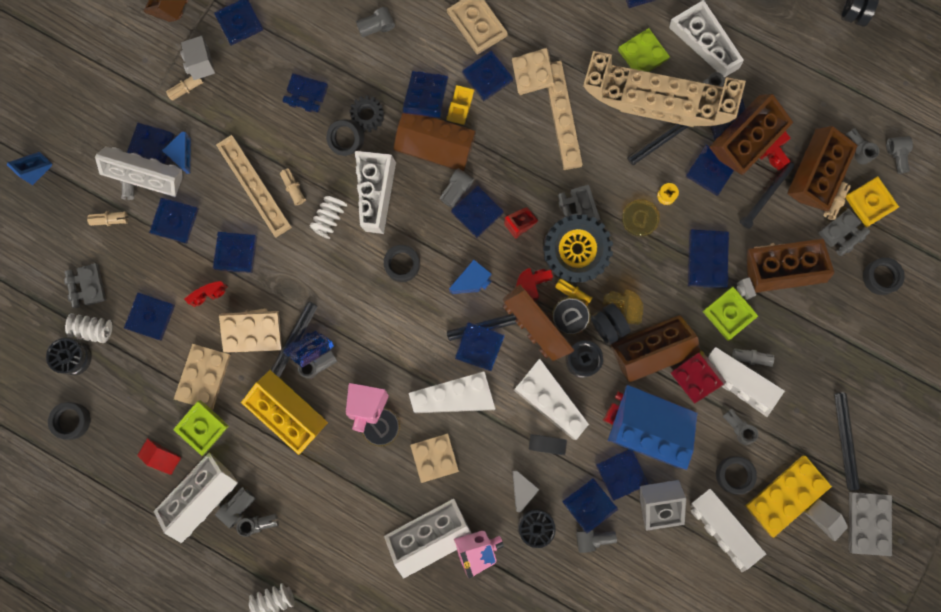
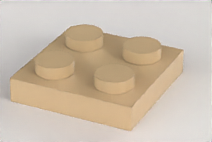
[512,48,555,95]
[411,434,459,483]

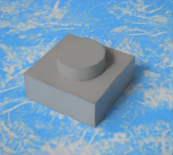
[737,277,756,300]

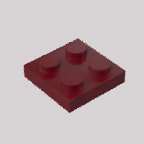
[671,351,726,404]

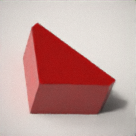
[504,207,538,239]
[137,438,182,475]

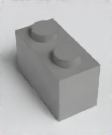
[180,36,215,80]

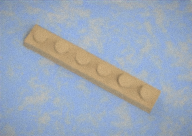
[547,61,583,170]
[216,135,292,237]

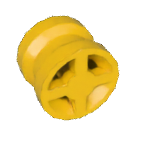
[657,183,679,205]

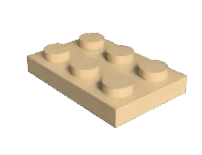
[447,0,508,55]
[219,311,282,353]
[174,344,231,411]

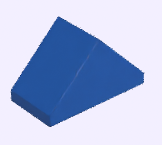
[162,132,191,174]
[7,152,52,185]

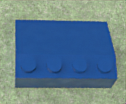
[608,385,697,470]

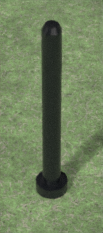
[740,162,794,229]

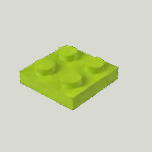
[618,28,670,72]
[702,287,758,341]
[173,400,229,456]

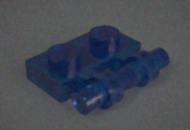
[283,73,328,113]
[283,330,334,367]

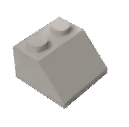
[640,480,686,531]

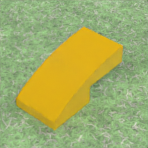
[447,85,474,125]

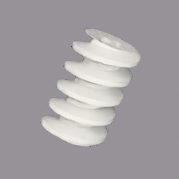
[310,196,347,239]
[65,313,112,343]
[249,583,294,612]

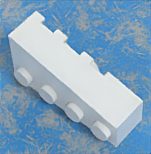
[669,0,744,77]
[355,151,396,234]
[708,347,785,417]
[514,359,589,440]
[409,372,495,413]
[691,489,766,572]

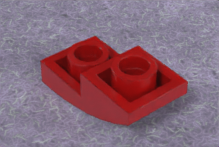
[184,281,228,307]

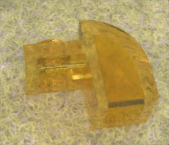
[603,289,643,325]

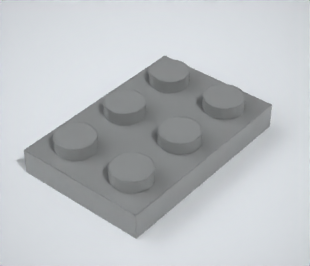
[849,492,892,556]

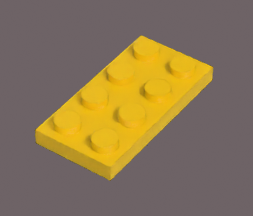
[745,456,832,538]

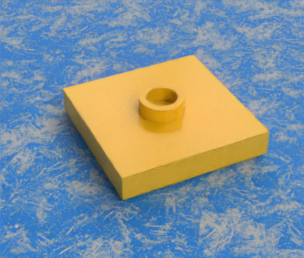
[845,176,899,227]

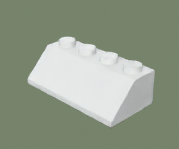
[95,146,183,197]
[154,453,238,543]
[384,499,472,579]

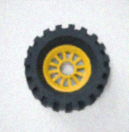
[543,214,613,282]

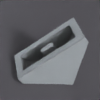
[512,471,539,512]
[804,499,848,541]

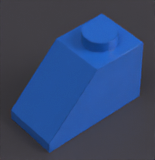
[449,260,492,294]

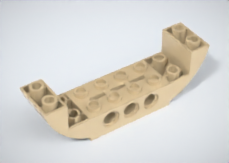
[583,51,746,127]

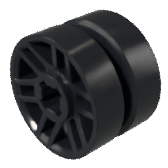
[841,0,879,27]
[590,303,630,345]
[46,338,92,375]
[565,341,604,378]
[518,509,556,548]

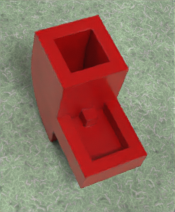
[760,131,791,171]
[516,268,553,301]

